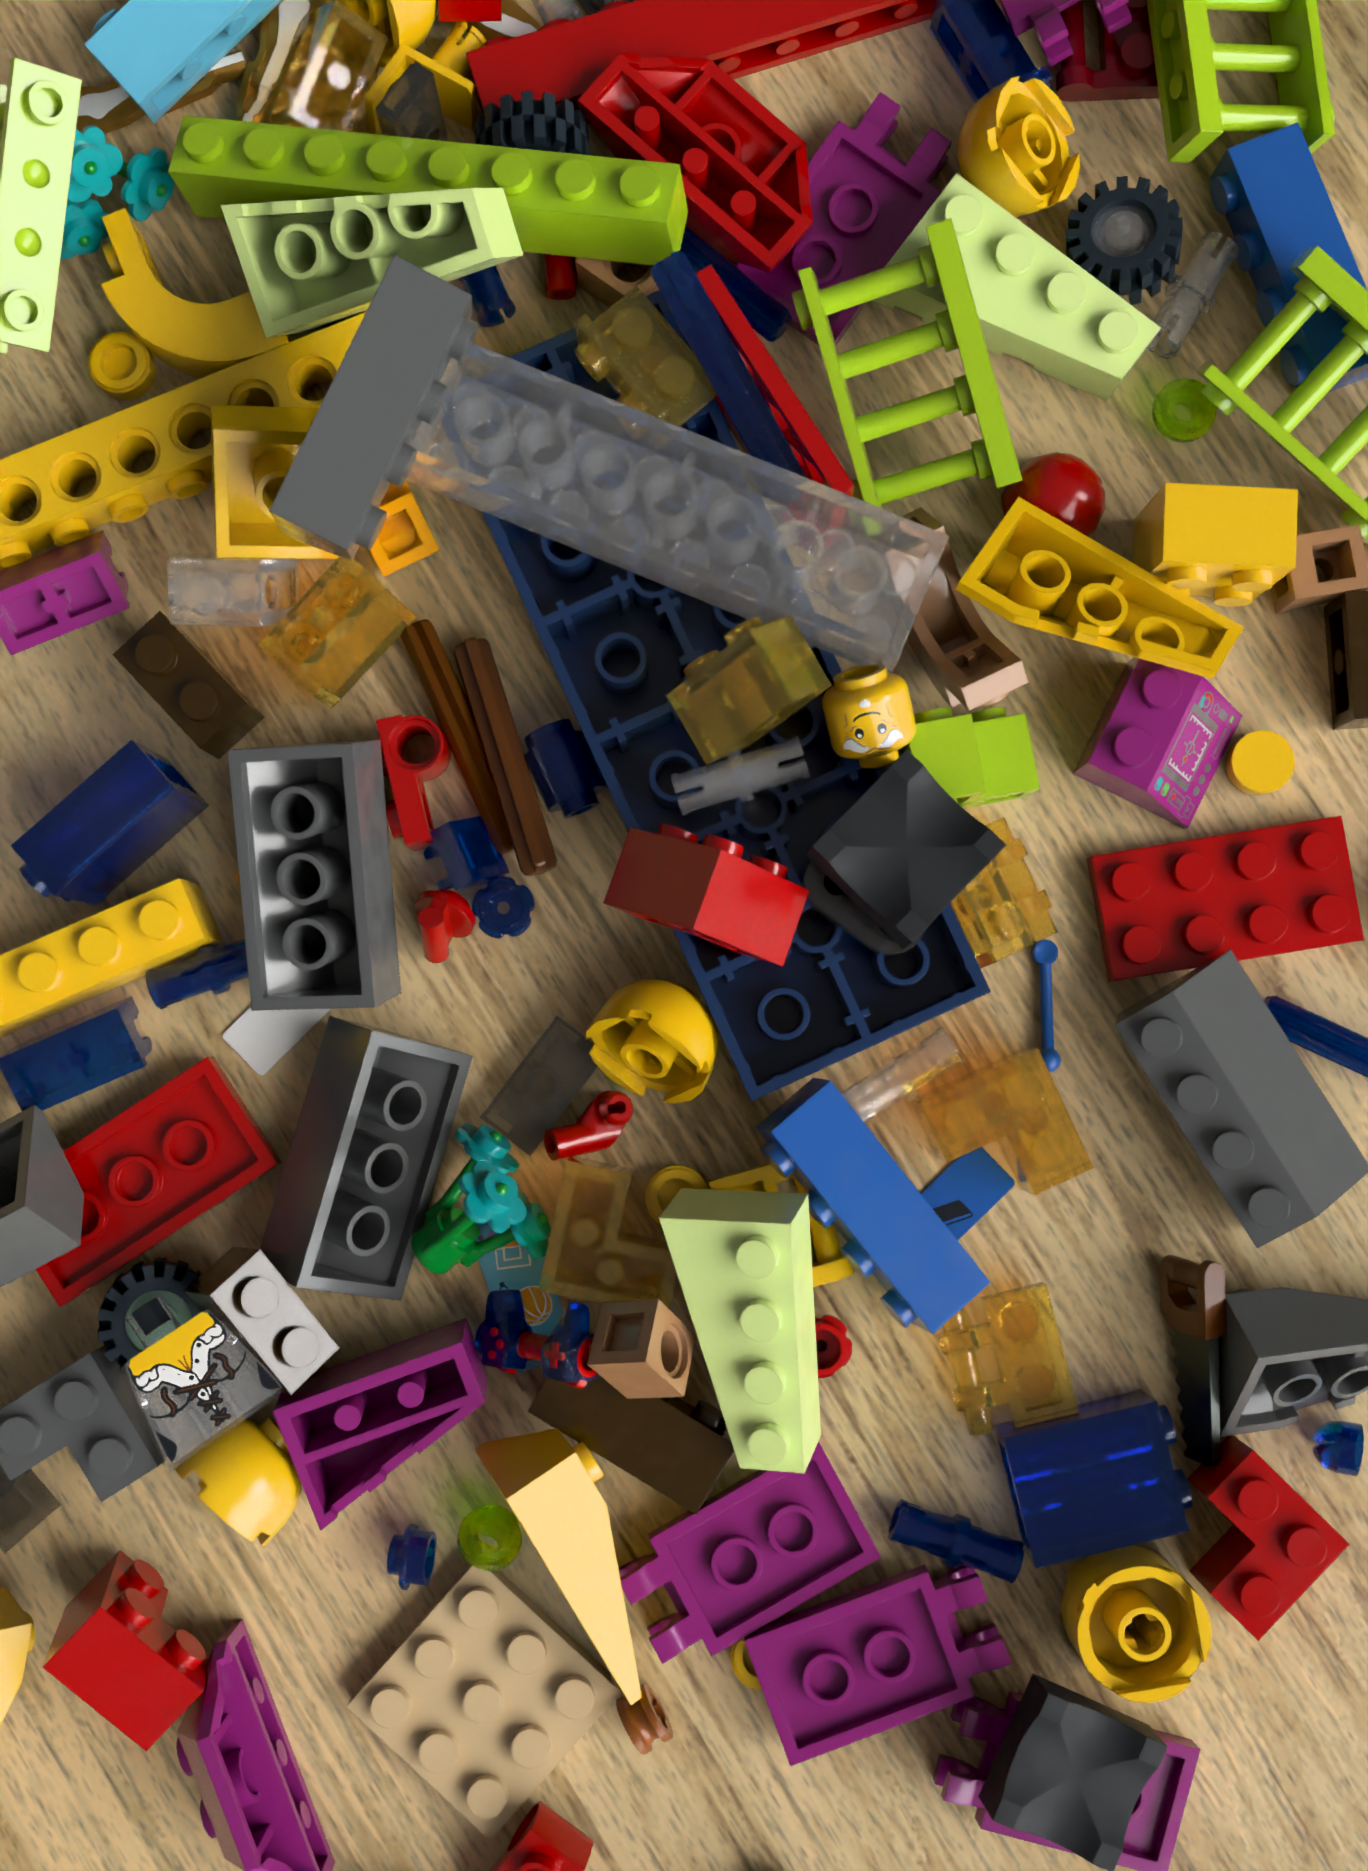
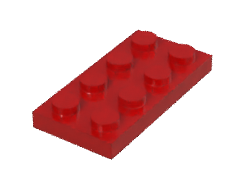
[1086,815,1364,982]
[35,1056,282,1307]

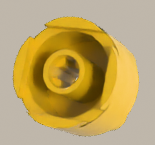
[1062,1545,1212,1703]

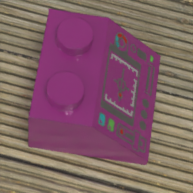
[1072,657,1242,829]

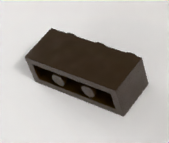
[527,1333,734,1515]

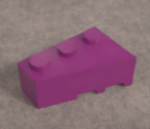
[273,1318,489,1531]

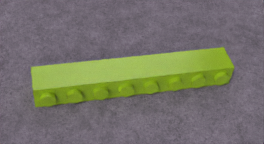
[168,115,688,268]

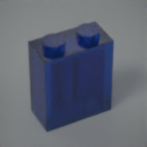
[11,740,209,905]
[993,1389,1193,1568]

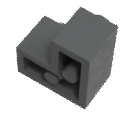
[0,1346,178,1502]

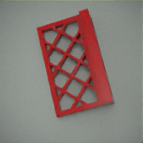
[684,264,859,551]

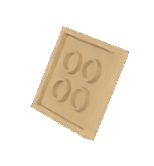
[346,1553,621,1840]

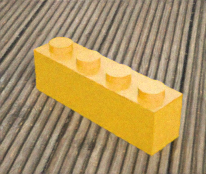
[0,878,224,1038]

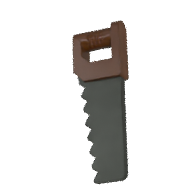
[1159,1255,1226,1467]

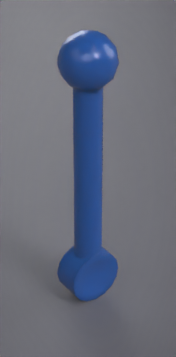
[1031,940,1061,1073]

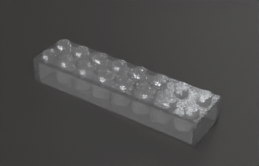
[406,343,949,673]

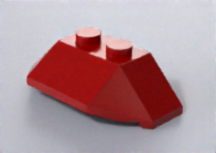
[578,52,813,274]

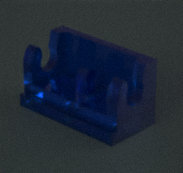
[929,0,1053,103]
[0,996,152,1111]

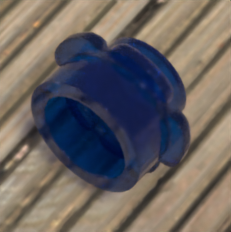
[472,876,535,939]
[387,1523,437,1590]

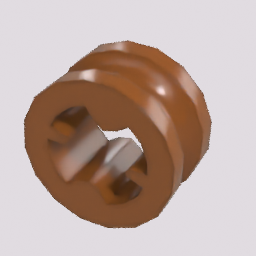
[616,1683,673,1755]

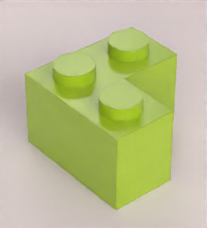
[898,707,1040,809]

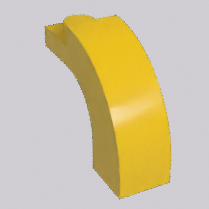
[101,208,292,379]

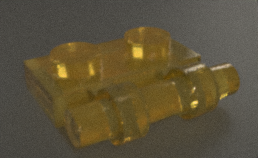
[950,817,1058,969]
[938,1282,1079,1436]

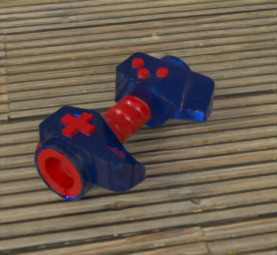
[475,1289,599,1389]

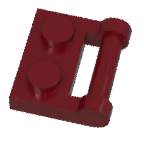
[1055,0,1159,102]

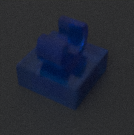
[423,816,510,891]

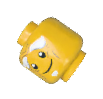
[822,663,917,768]

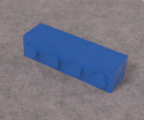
[1210,122,1368,393]
[755,1078,991,1334]

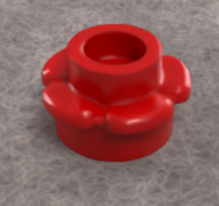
[815,1315,852,1378]

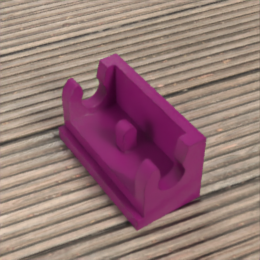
[0,530,130,655]

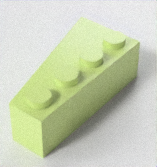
[873,173,1161,401]
[220,188,523,338]
[659,1188,821,1474]

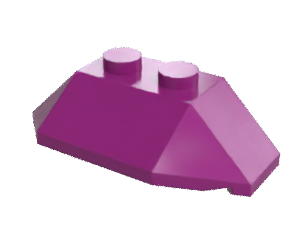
[176,1619,335,1871]

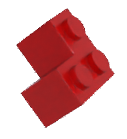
[603,823,810,967]
[1187,1435,1350,1641]
[42,1550,208,1751]

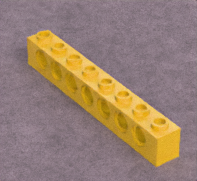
[0,312,450,570]

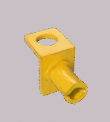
[365,22,486,135]

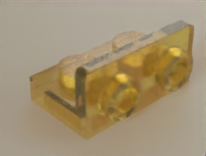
[574,286,721,442]

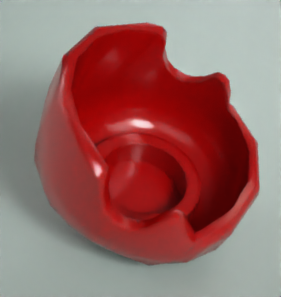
[1001,452,1106,536]

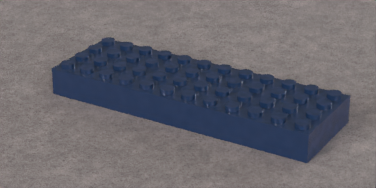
[437,288,991,1102]

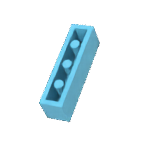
[84,0,282,124]

